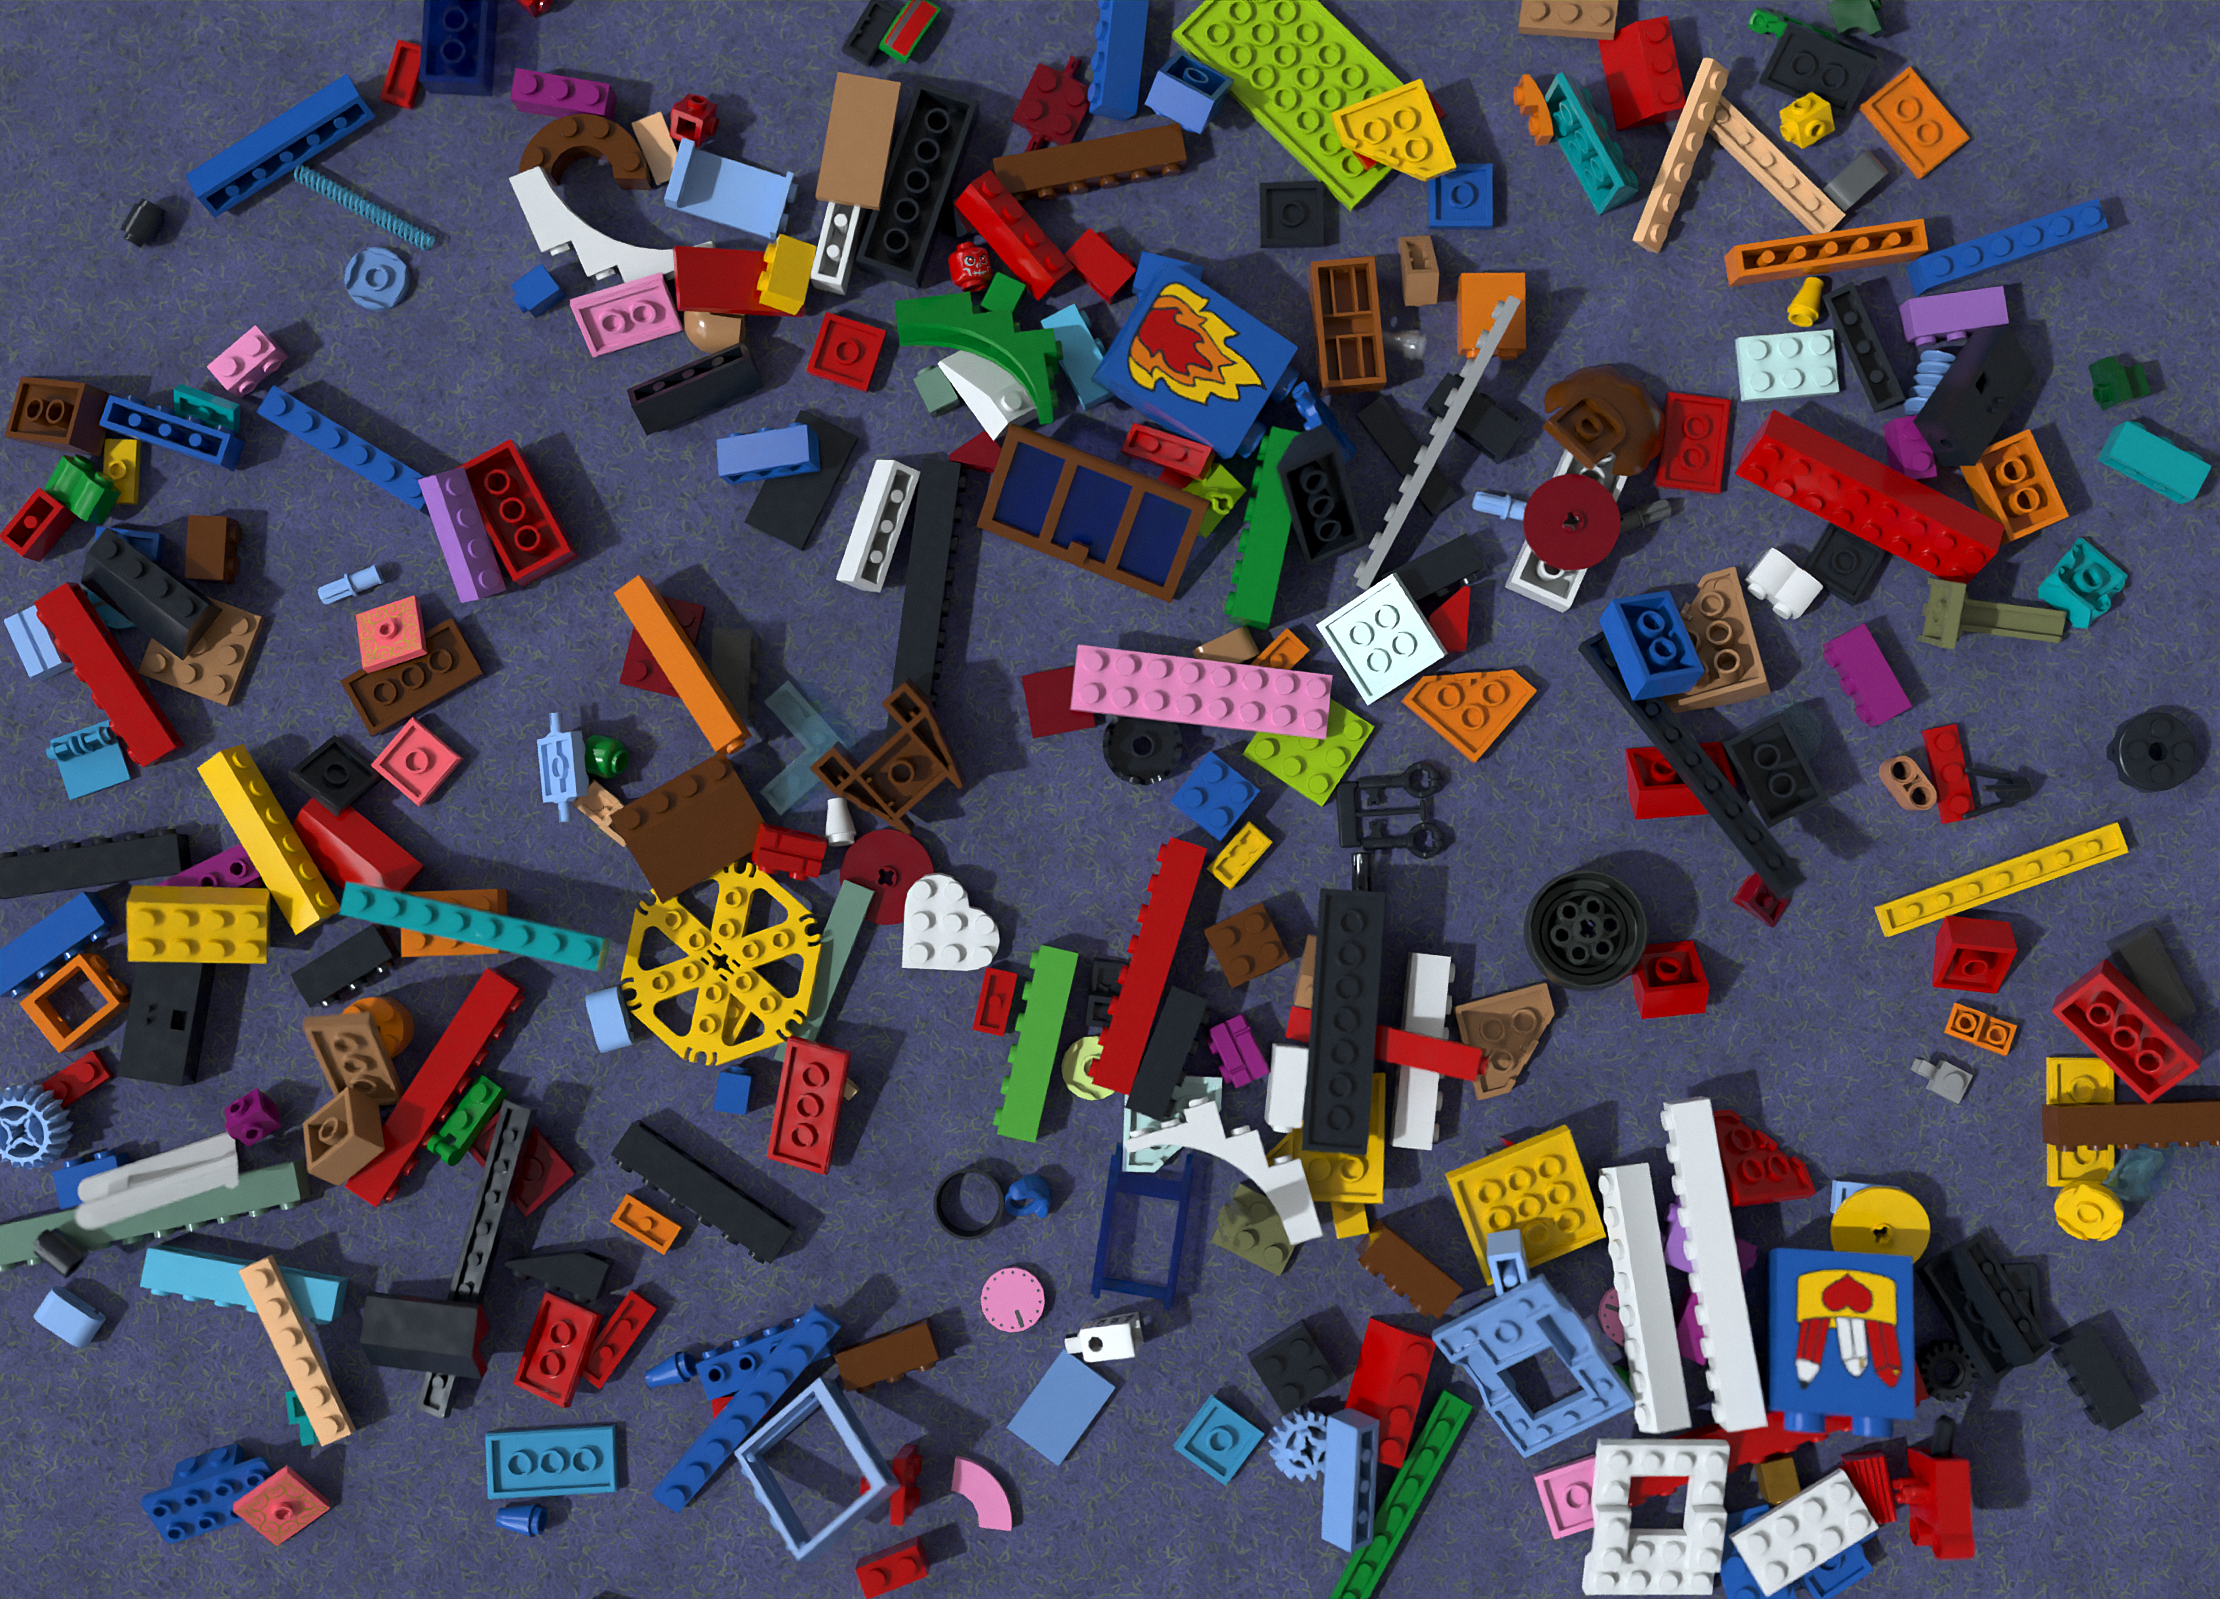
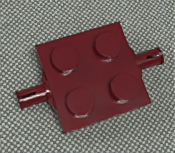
[1011,56,1090,152]

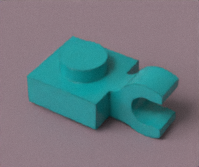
[285,1390,319,1446]

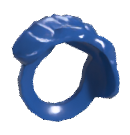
[1004,1173,1052,1219]

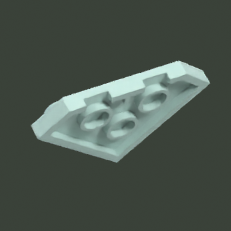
[1122,1074,1222,1172]

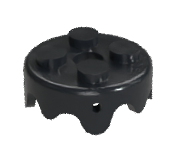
[2106,712,2197,793]
[1102,715,1183,786]

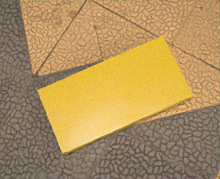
[2046,1057,2115,1187]

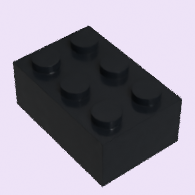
[1720,711,1828,829]

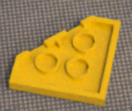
[1331,79,1456,182]

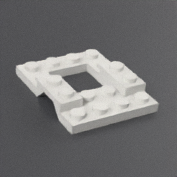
[1582,1439,1730,1595]

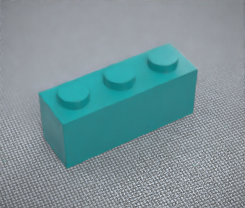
[2097,421,2212,505]

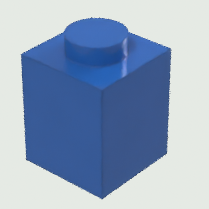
[510,263,567,318]
[713,1065,756,1115]

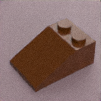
[4,376,116,457]

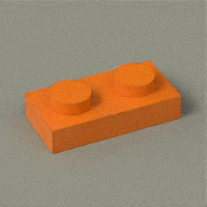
[1250,628,1309,670]
[610,1192,683,1255]

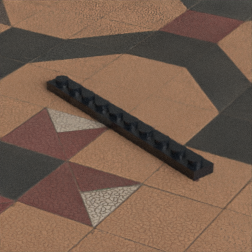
[1578,631,1808,900]
[416,1099,538,1419]

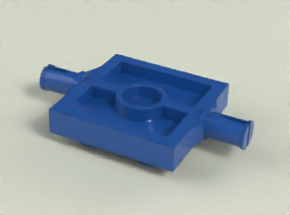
[1292,381,1357,463]
[1792,1531,1877,1599]

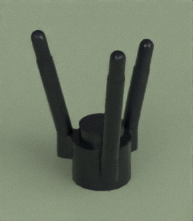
[1962,767,2031,820]

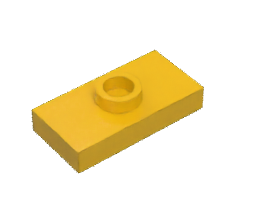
[103,439,141,505]
[1207,821,1272,890]
[1330,1202,1369,1239]

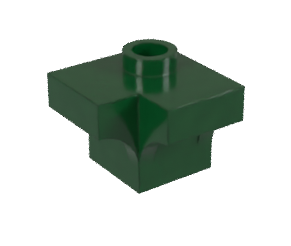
[1827,0,1888,39]
[2088,356,2151,411]

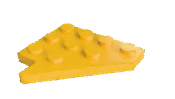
[1265,1073,1386,1204]

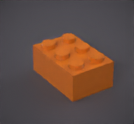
[1960,429,2069,546]
[401,889,508,957]

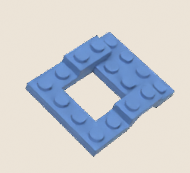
[1432,1274,1635,1458]

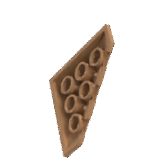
[1660,566,1771,713]

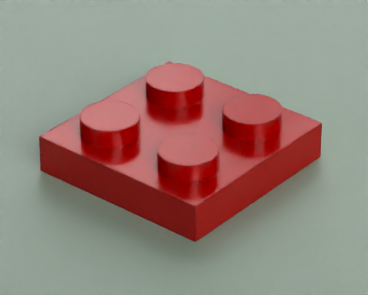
[806,312,887,393]

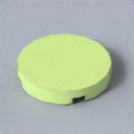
[1061,1036,1115,1100]

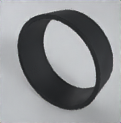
[933,1169,1004,1240]

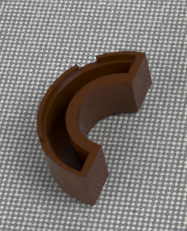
[519,114,653,190]

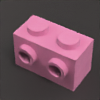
[207,325,288,398]

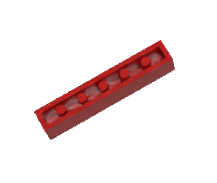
[33,582,185,768]

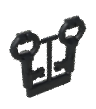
[1336,761,1445,860]

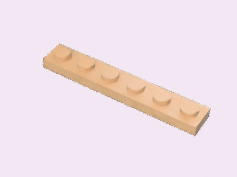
[1632,58,1730,253]
[1707,95,1845,234]
[238,1255,356,1446]

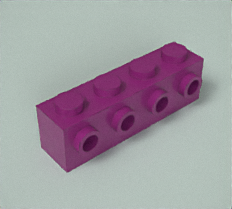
[127,843,263,900]

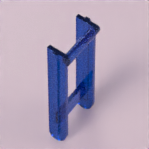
[1090,1142,1194,1310]

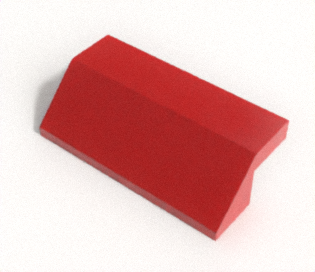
[292,798,425,892]

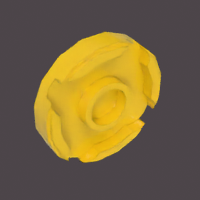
[2054,1181,2124,1241]

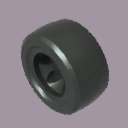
[1523,869,1649,992]

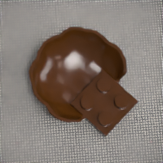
[1542,365,1666,477]

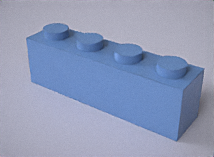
[1321,1407,1379,1553]

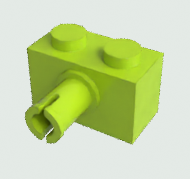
[1168,462,1246,538]

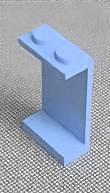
[664,138,798,241]

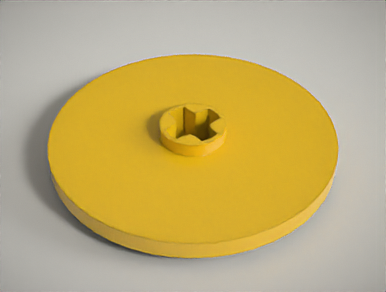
[1830,1186,1930,1264]

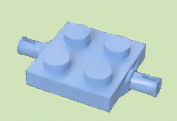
[537,712,589,822]

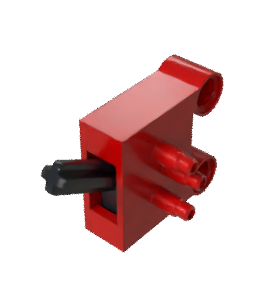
[1890,1414,1975,1560]

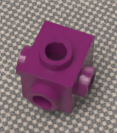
[224,1088,281,1147]

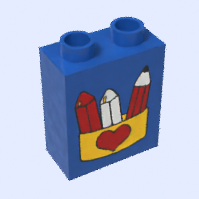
[1765,1248,1915,1438]

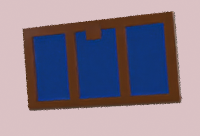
[976,422,1210,603]

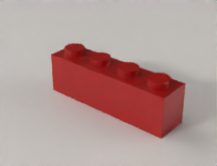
[954,170,1074,301]

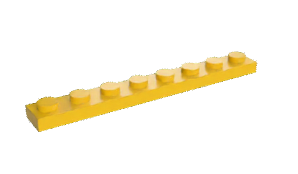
[1874,822,2129,937]

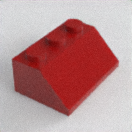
[1598,16,1686,132]
[1625,742,1736,820]

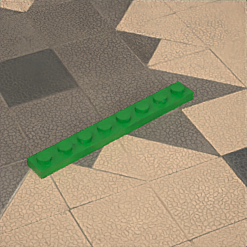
[1328,1388,1473,1599]

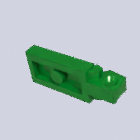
[1748,6,1836,40]

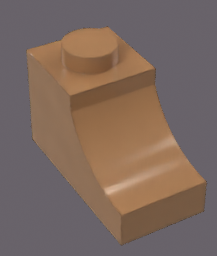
[1398,235,1439,306]

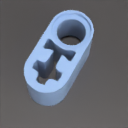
[585,986,634,1053]
[34,1286,106,1348]

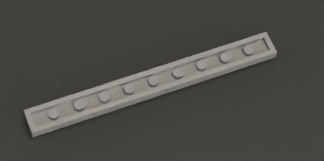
[1354,295,1521,590]

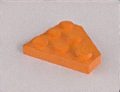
[1401,670,1537,763]

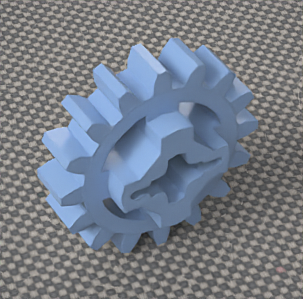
[1269,1408,1328,1482]

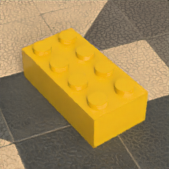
[127,885,270,964]

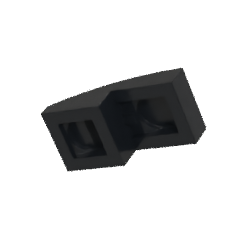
[1085,957,1126,1028]

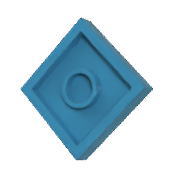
[1173,1394,1264,1486]

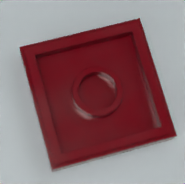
[1021,666,1096,739]

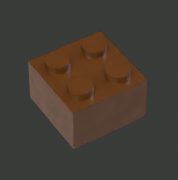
[1202,902,1290,988]

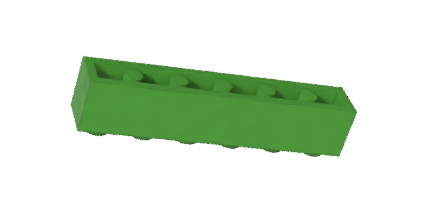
[993,944,1079,1143]

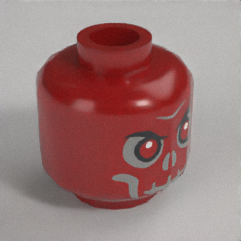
[948,242,993,292]

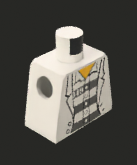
[1065,1312,1144,1362]

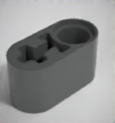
[1822,149,1889,213]

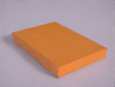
[1859,66,1970,180]

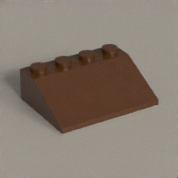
[609,753,765,904]

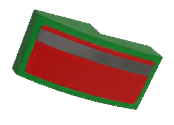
[879,0,942,65]

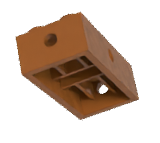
[1308,256,1387,396]

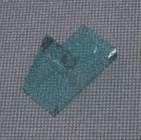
[2101,1146,2165,1201]

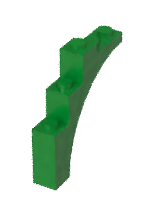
[894,292,1063,424]

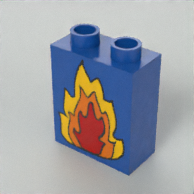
[1090,261,1299,462]

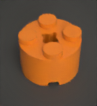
[342,996,414,1059]

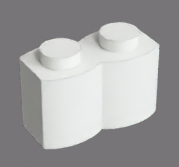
[1744,548,1823,620]

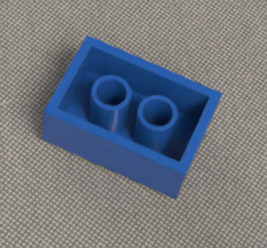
[1599,590,1705,701]

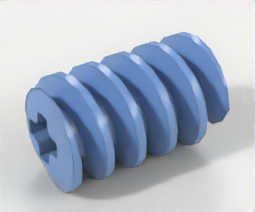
[1904,350,1956,416]

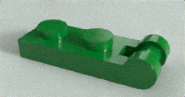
[427,1074,509,1166]

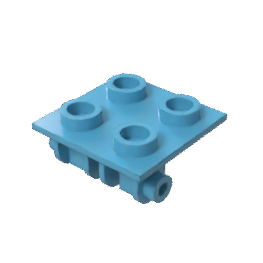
[46,719,131,800]

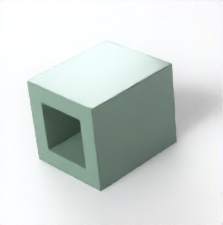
[913,365,960,419]

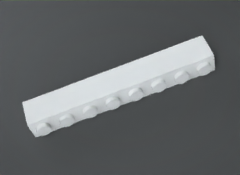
[1598,1163,1691,1433]

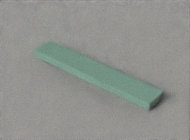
[774,879,875,1062]

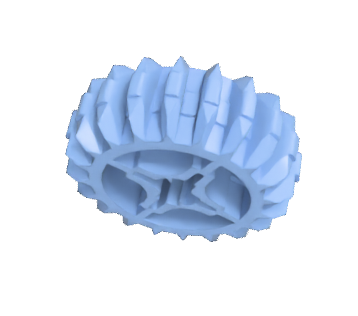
[0,1082,74,1170]

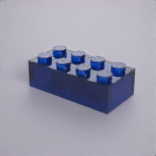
[419,0,498,97]

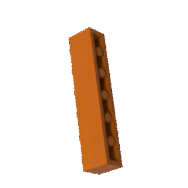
[1724,219,1929,287]

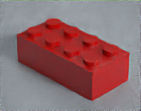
[455,439,579,587]
[2051,958,2203,1104]

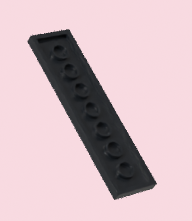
[1301,888,1386,1156]

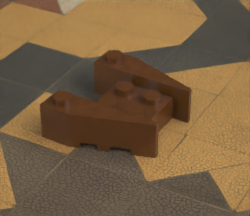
[810,677,966,835]

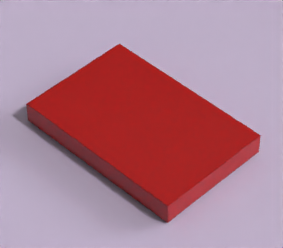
[1655,392,1731,495]
[513,1291,603,1408]

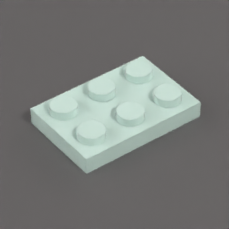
[1735,330,1839,402]

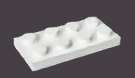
[1729,1468,1878,1597]

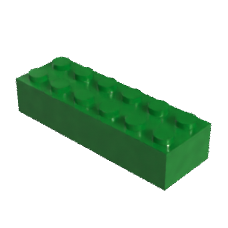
[1224,427,1301,631]

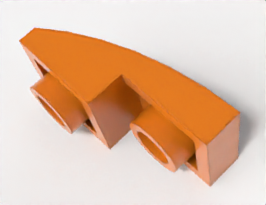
[1513,74,1554,146]
[1943,1003,2017,1056]

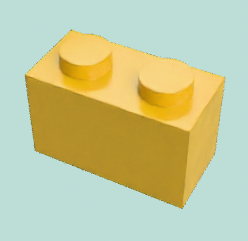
[757,234,817,315]

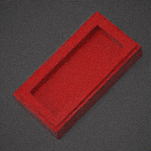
[380,39,430,110]

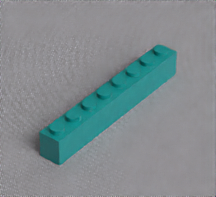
[339,882,612,971]

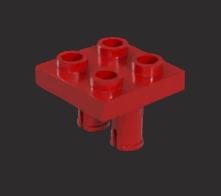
[860,1444,922,1526]

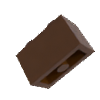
[185,515,242,584]

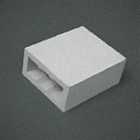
[1264,1042,1308,1133]

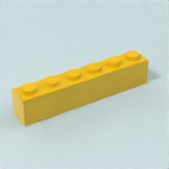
[197,744,341,935]

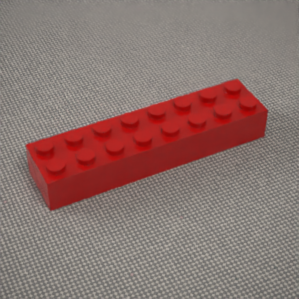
[1735,409,2005,585]

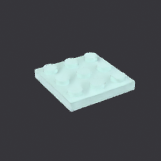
[1316,572,1448,705]

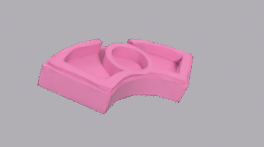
[951,1455,1012,1531]

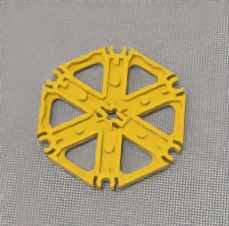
[620,861,824,1066]

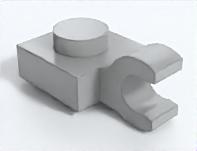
[1910,1058,1973,1104]

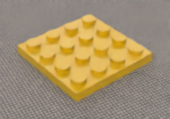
[1445,1124,1606,1286]

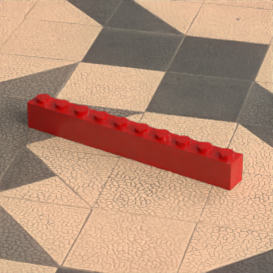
[1627,1360,1929,1507]

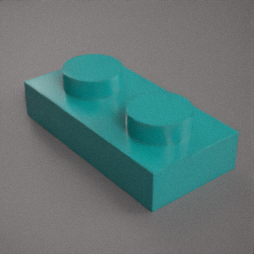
[174,383,240,436]

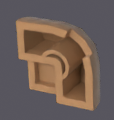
[684,311,747,354]

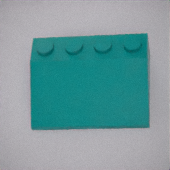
[1544,72,1639,216]

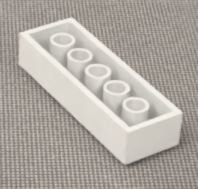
[1505,449,1627,613]

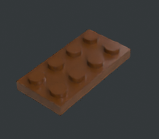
[340,618,486,737]

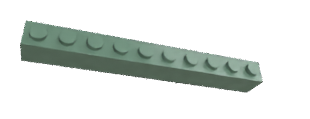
[0,1159,311,1272]

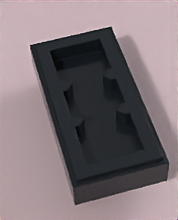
[841,0,900,68]

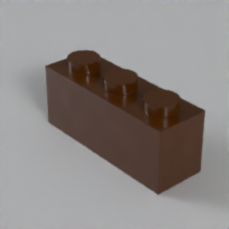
[834,1318,941,1394]

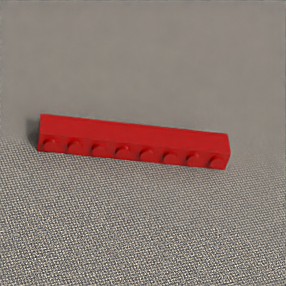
[1087,837,1207,1096]
[344,967,526,1208]

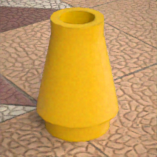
[1787,277,1824,327]

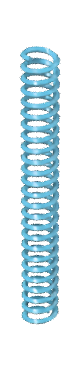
[294,163,435,251]

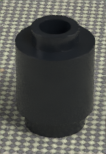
[120,198,166,248]

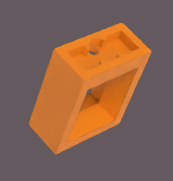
[19,953,131,1053]

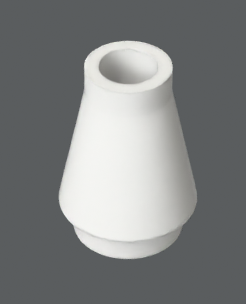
[825,798,857,847]

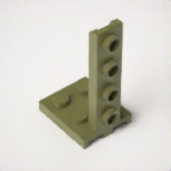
[1917,578,2067,649]
[1211,1183,1297,1277]

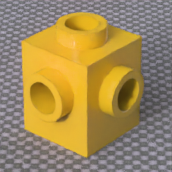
[1779,92,1835,149]

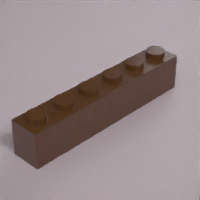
[993,123,1187,205]
[2042,1098,2220,1152]

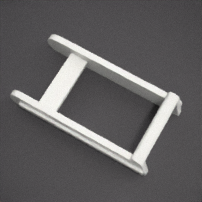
[76,1132,239,1229]

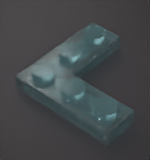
[759,681,853,816]

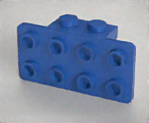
[141,1443,275,1544]

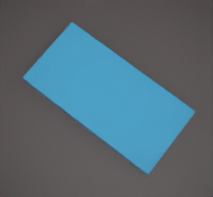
[485,1425,619,1499]

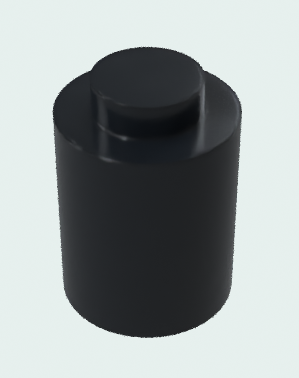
[34,1227,89,1278]

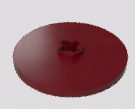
[1523,474,1621,571]
[840,829,935,925]

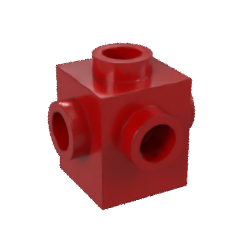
[669,93,719,148]

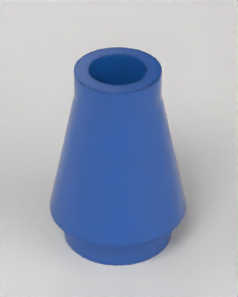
[645,1351,696,1389]
[496,1504,548,1537]

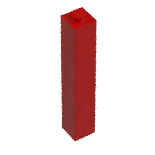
[1285,1006,1490,1082]

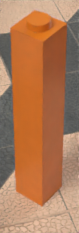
[613,575,752,755]

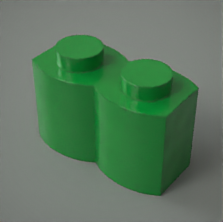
[45,454,121,524]

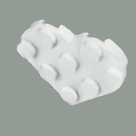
[902,872,1000,971]

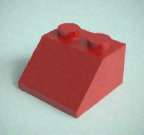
[1932,915,2018,994]
[1632,940,1709,1019]

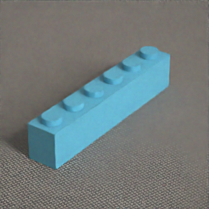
[140,1244,349,1325]

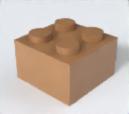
[303,1086,384,1186]

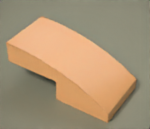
[631,111,678,185]
[573,779,626,847]

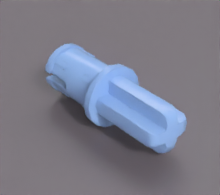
[1473,492,1527,521]
[318,564,384,605]

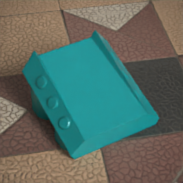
[2038,538,2128,629]

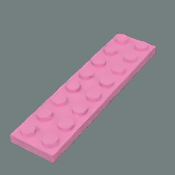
[1070,645,1332,740]

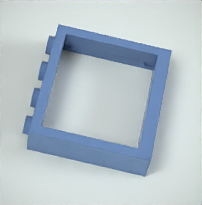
[734,1377,901,1562]

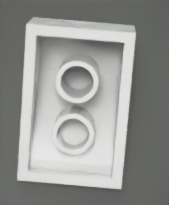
[938,350,1038,441]

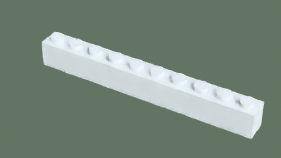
[1661,1096,1767,1432]

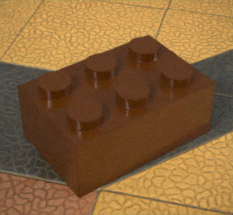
[1355,1219,1463,1320]

